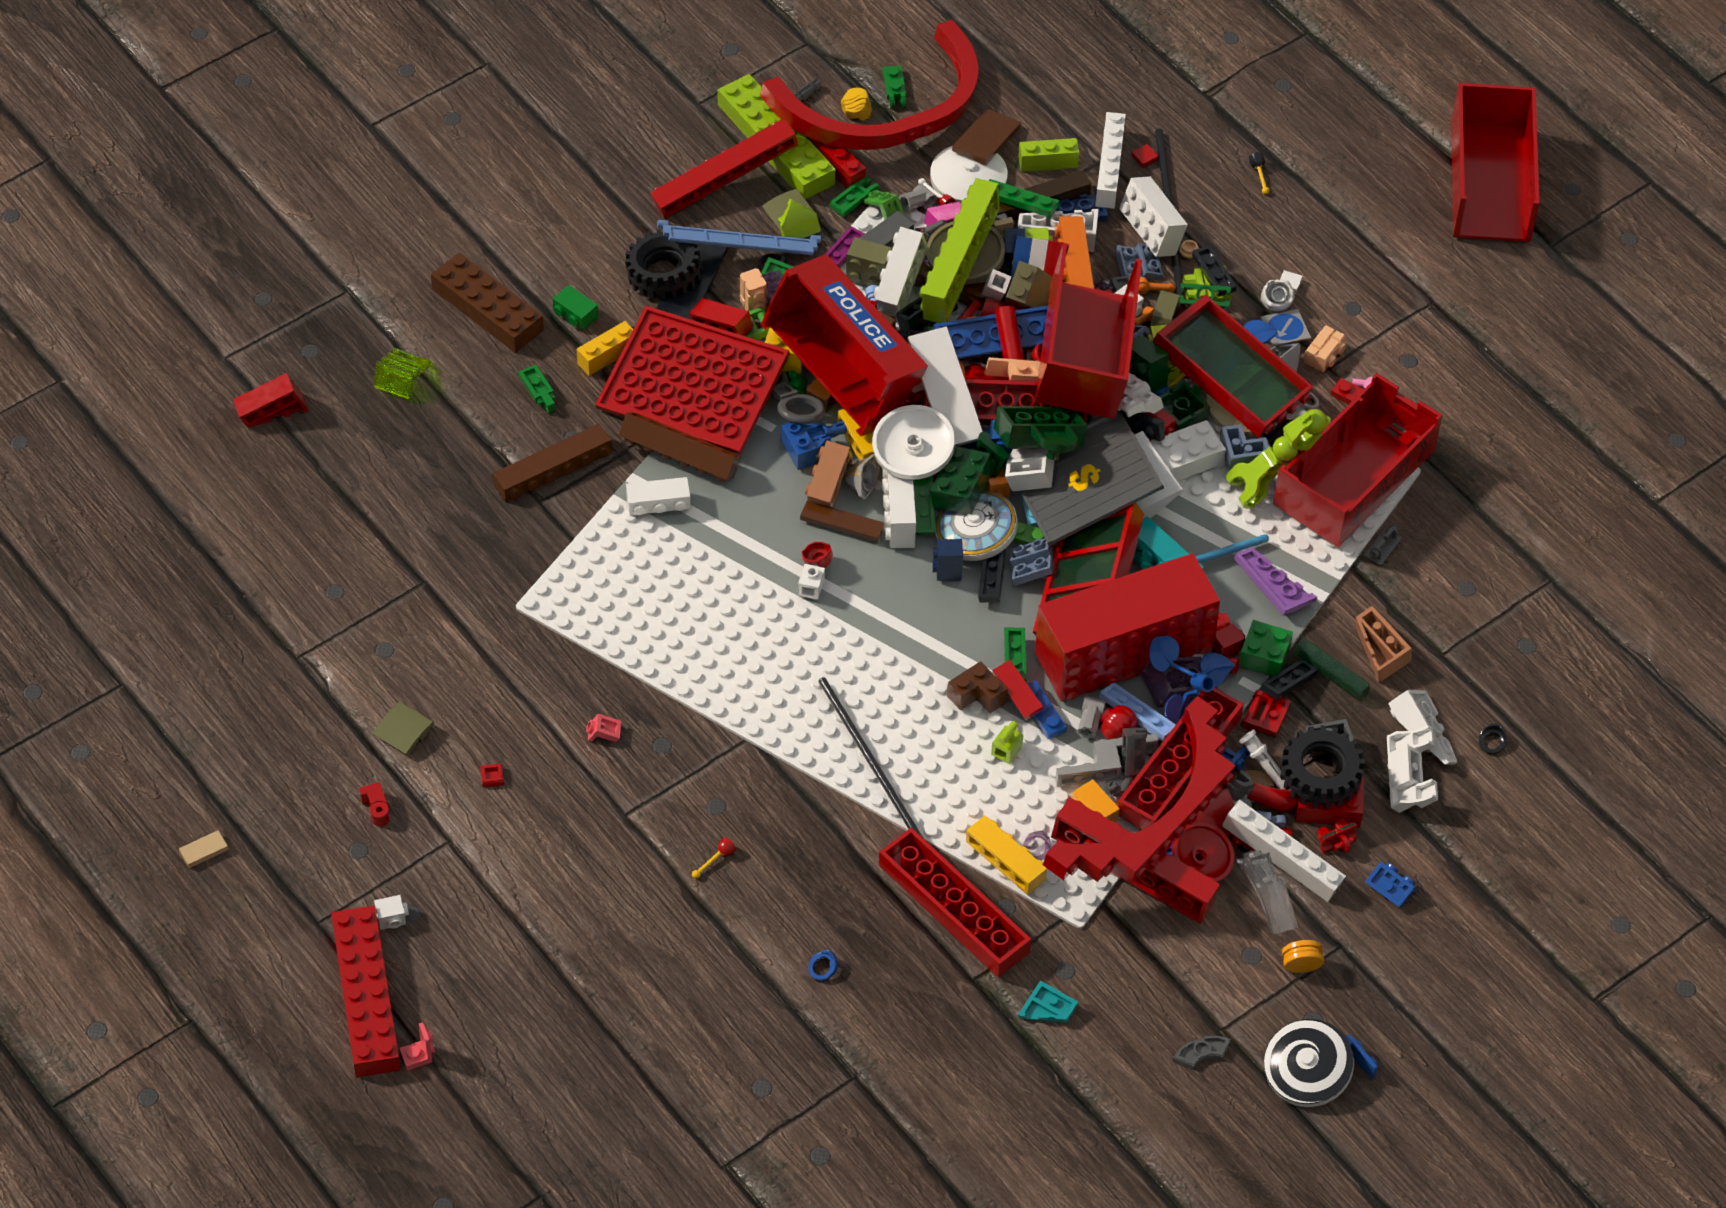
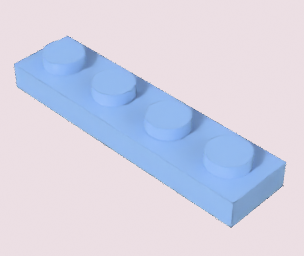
[1099,683,1176,742]

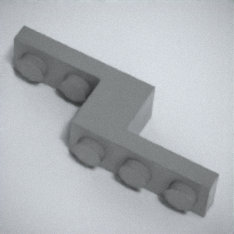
[1055,734,1158,787]

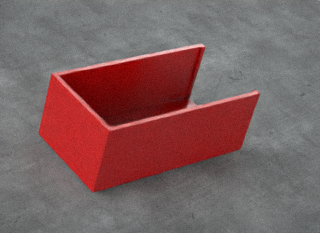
[1451,83,1540,242]
[1035,243,1142,419]
[1035,553,1220,701]

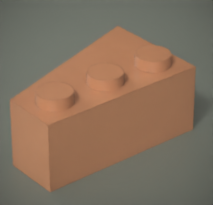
[805,441,853,507]
[1356,606,1412,683]

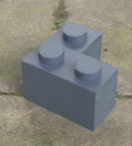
[1220,424,1269,472]

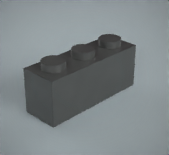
[860,211,914,249]

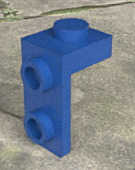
[1346,1035,1378,1079]

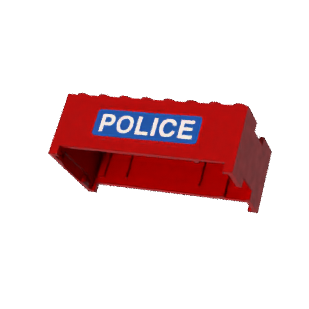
[760,254,928,437]

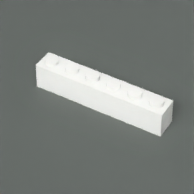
[1095,112,1126,209]
[1222,800,1346,902]

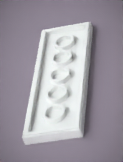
[907,326,983,446]

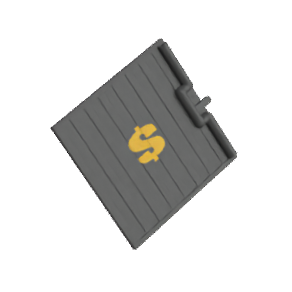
[1020,411,1164,546]

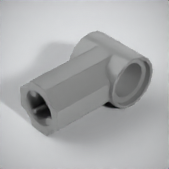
[899,184,937,211]
[1078,696,1106,738]

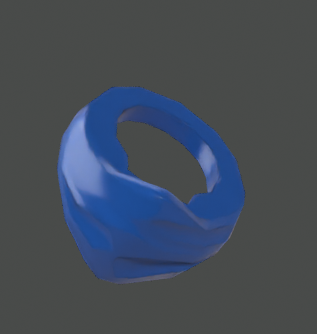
[808,950,838,982]

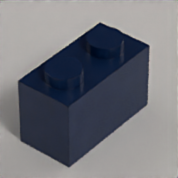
[932,539,963,581]

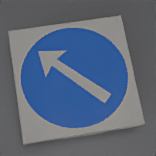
[1260,309,1311,347]

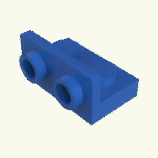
[1365,861,1418,909]

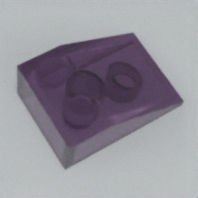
[1140,656,1218,707]

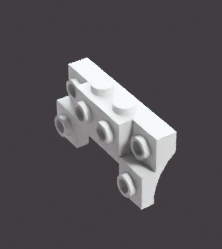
[1118,373,1164,417]
[1387,725,1438,813]

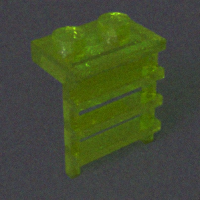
[373,348,433,399]

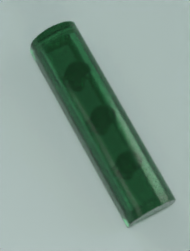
[1293,637,1370,702]

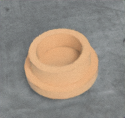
[1179,240,1199,258]

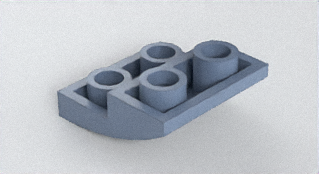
[1115,243,1164,280]
[1010,538,1054,586]

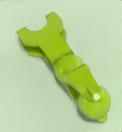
[1226,409,1331,509]

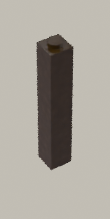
[997,170,1092,221]

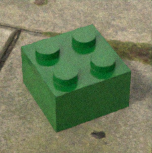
[1240,620,1293,676]

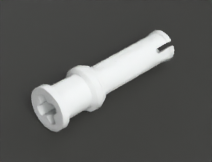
[1239,730,1285,789]

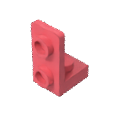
[399,1022,435,1071]

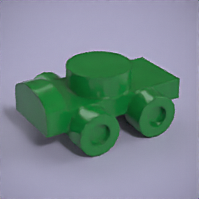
[788,370,806,395]

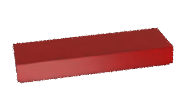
[992,660,1044,720]

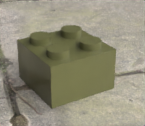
[846,237,892,286]

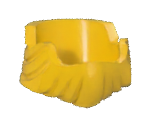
[841,88,872,121]

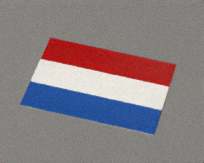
[1009,236,1063,300]

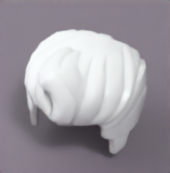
[1261,280,1295,313]

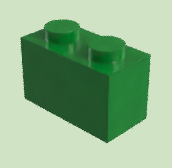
[553,285,599,331]

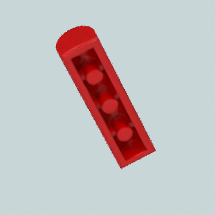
[995,306,1024,380]

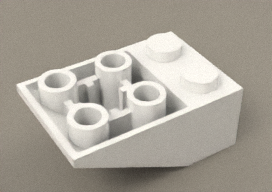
[1005,447,1055,491]

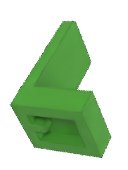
[863,190,905,220]

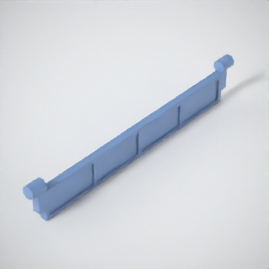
[657,220,821,255]

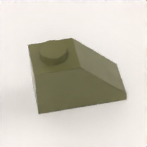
[1149,290,1180,331]

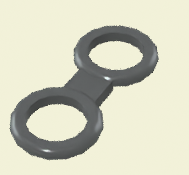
[770,371,825,424]

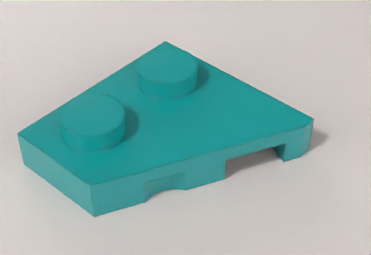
[1018,980,1079,1023]

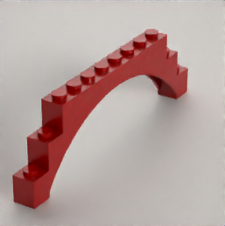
[1043,696,1236,884]

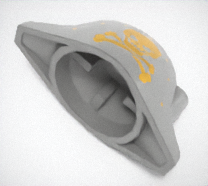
[845,454,880,500]

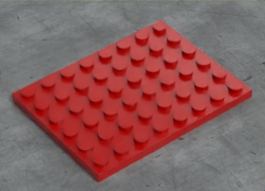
[595,305,790,455]

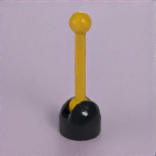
[1249,152,1270,195]

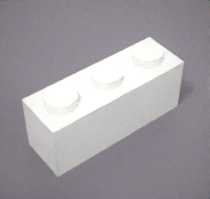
[626,477,690,516]

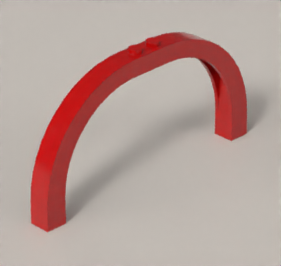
[760,20,978,150]

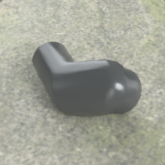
[1107,775,1135,797]

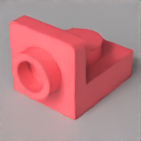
[586,713,621,742]

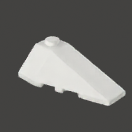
[1388,690,1458,765]

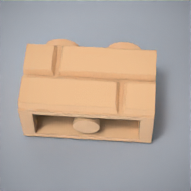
[740,268,767,311]
[1304,325,1346,372]

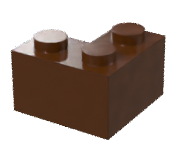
[947,661,1008,713]

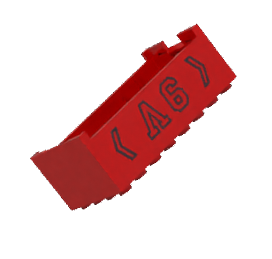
[1273,373,1443,547]

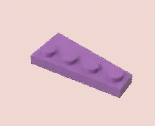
[1234,547,1317,616]

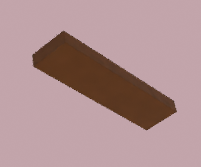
[800,500,885,542]

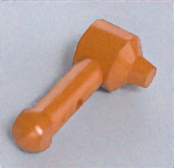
[1138,277,1175,295]
[1135,306,1155,325]

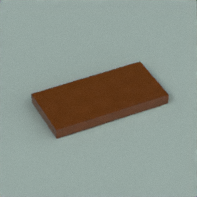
[952,108,1021,165]

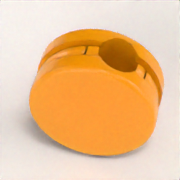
[1282,940,1324,973]

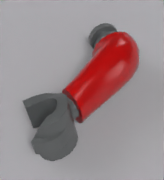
[1224,770,1298,812]

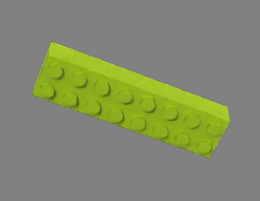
[718,74,836,200]
[920,178,999,323]

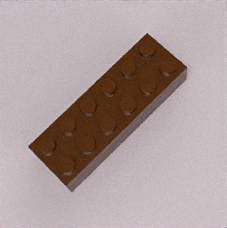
[431,252,544,353]

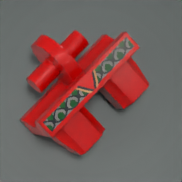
[1317,818,1357,854]

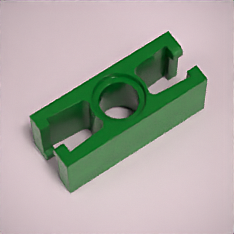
[1180,283,1231,307]

